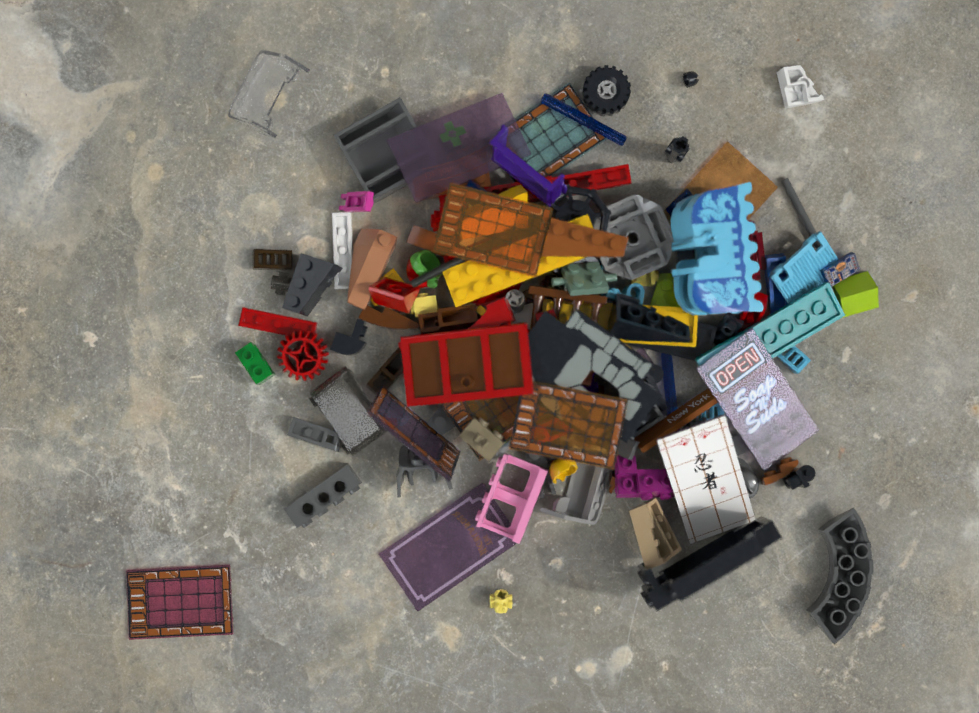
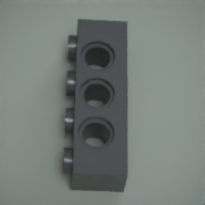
[284,464,362,528]

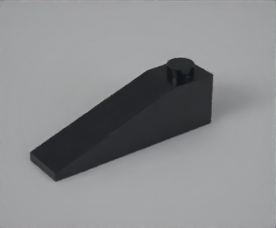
[608,293,690,343]

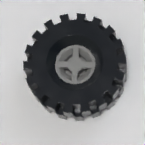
[582,65,631,116]

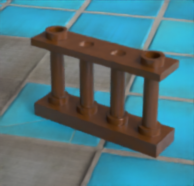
[528,286,607,334]

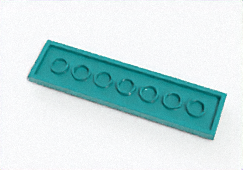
[695,282,845,393]

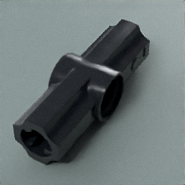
[664,136,690,164]

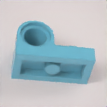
[601,283,645,305]

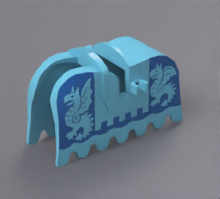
[671,182,763,315]

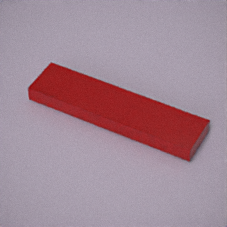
[238,307,318,337]

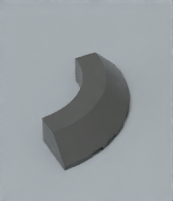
[806,508,874,645]

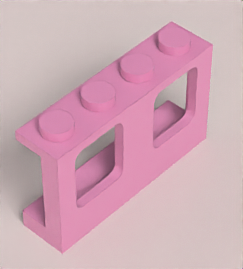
[475,453,549,544]

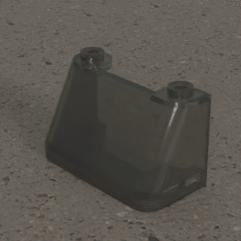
[309,366,392,456]

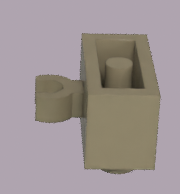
[459,416,505,461]

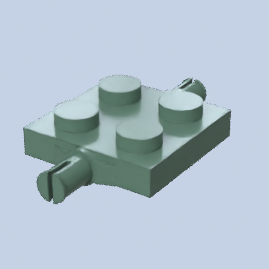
[551,262,617,296]

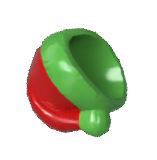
[406,250,442,289]

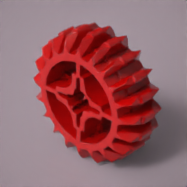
[277,329,329,381]

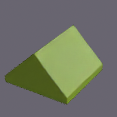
[831,271,879,318]

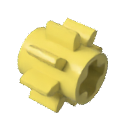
[490,589,513,613]

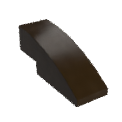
[366,347,404,396]

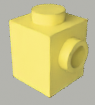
[411,293,438,318]

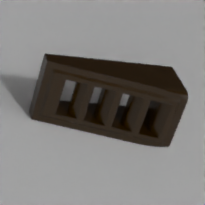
[252,249,292,270]

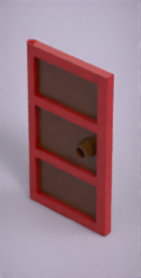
[400,323,534,407]

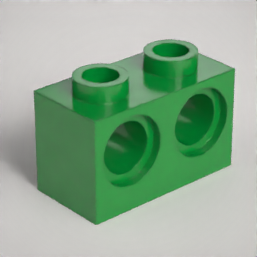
[235,342,276,385]

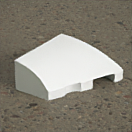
[777,65,824,108]

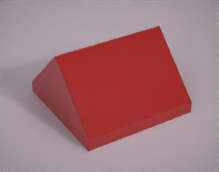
[369,277,420,314]

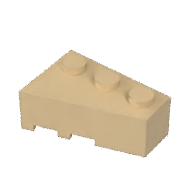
[629,498,682,570]

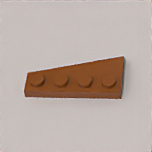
[542,218,629,257]

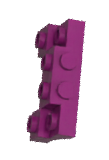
[614,455,675,500]

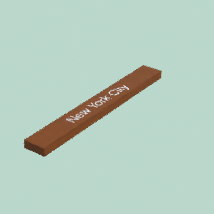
[633,363,769,453]

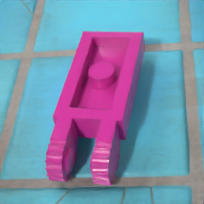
[339,191,374,213]

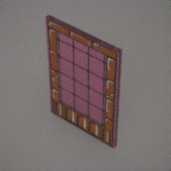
[126,565,233,640]

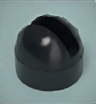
[683,71,699,88]

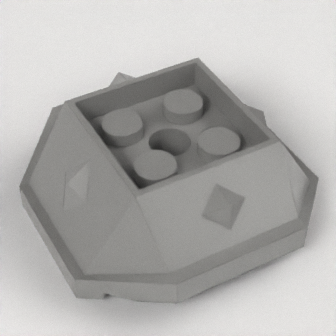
[594,194,674,281]

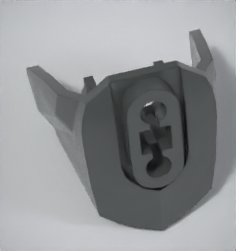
[396,437,453,498]

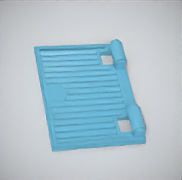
[769,231,845,304]

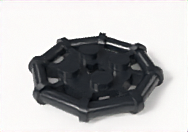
[539,184,612,232]

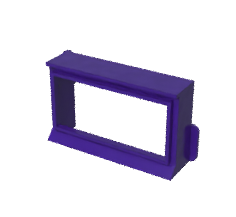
[489,124,567,207]

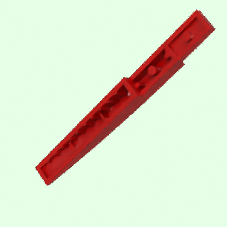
[439,164,632,209]

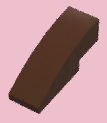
[418,304,478,334]
[358,305,420,330]

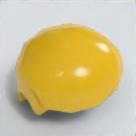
[549,458,578,484]

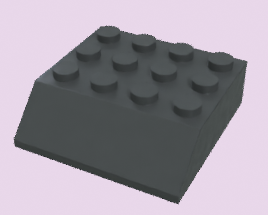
[333,97,438,204]

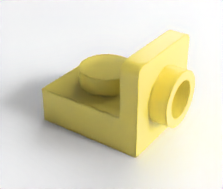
[630,270,659,286]

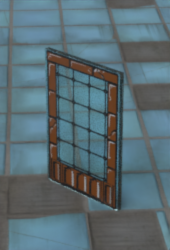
[485,82,608,182]

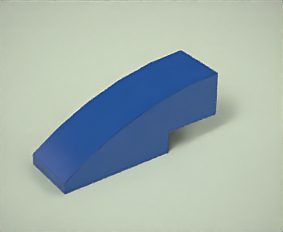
[765,253,788,314]

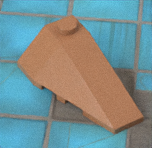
[347,229,397,310]

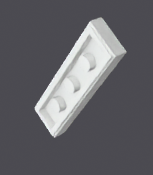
[332,212,353,289]

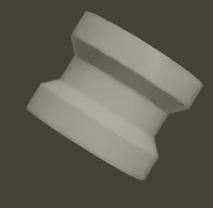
[505,289,525,313]

